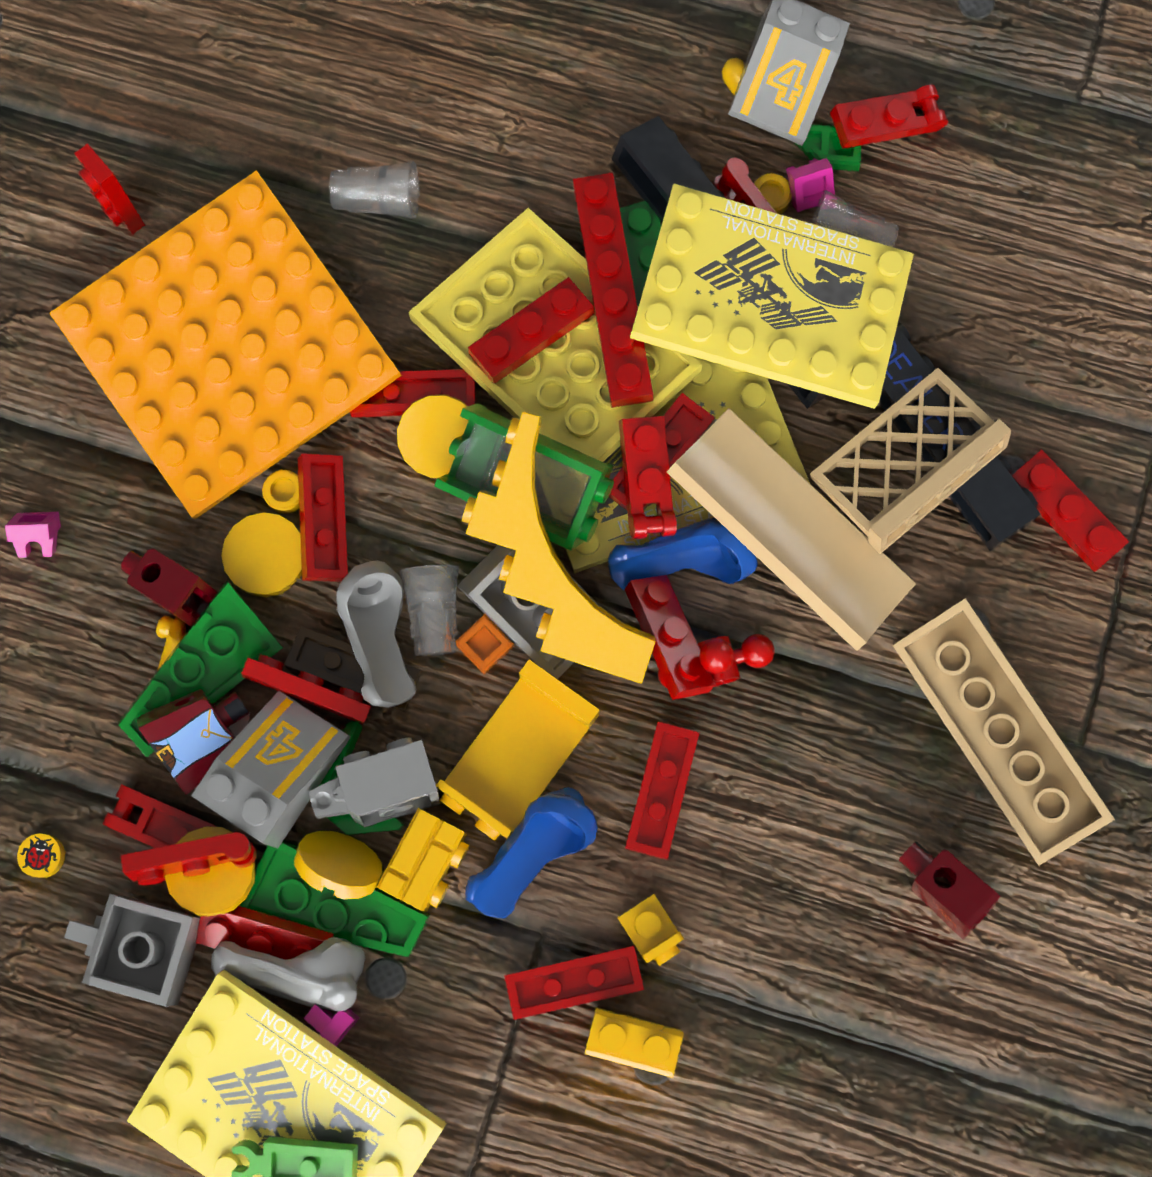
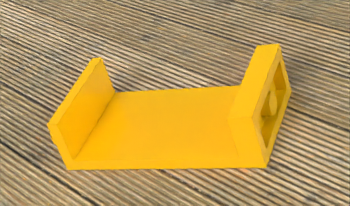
[436,659,599,841]

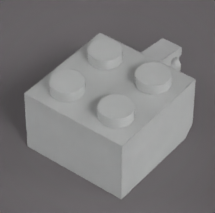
[309,737,440,827]
[64,894,200,1007]

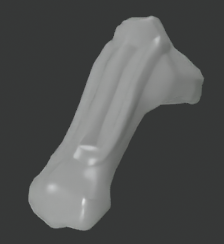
[336,560,416,708]
[211,937,365,1011]

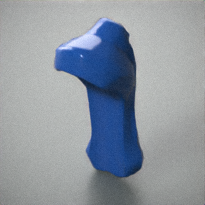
[608,517,758,590]
[466,787,598,919]

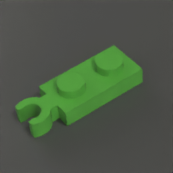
[231,1136,358,1177]

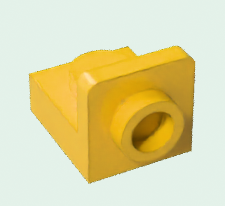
[617,894,684,966]

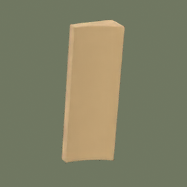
[667,408,916,651]
[892,598,1115,866]

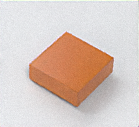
[454,614,514,675]

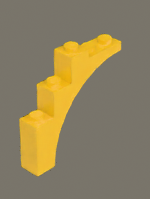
[462,411,655,684]

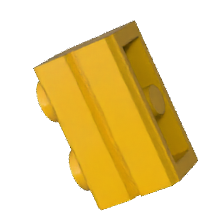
[377,808,470,912]
[585,1007,684,1078]

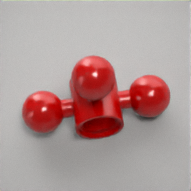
[658,634,775,688]

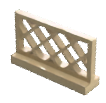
[810,368,1012,554]

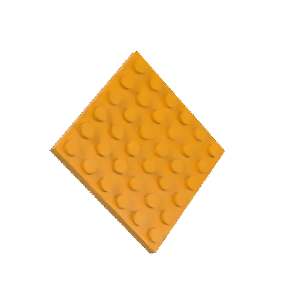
[49,170,401,519]

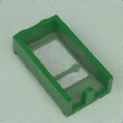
[434,403,614,550]

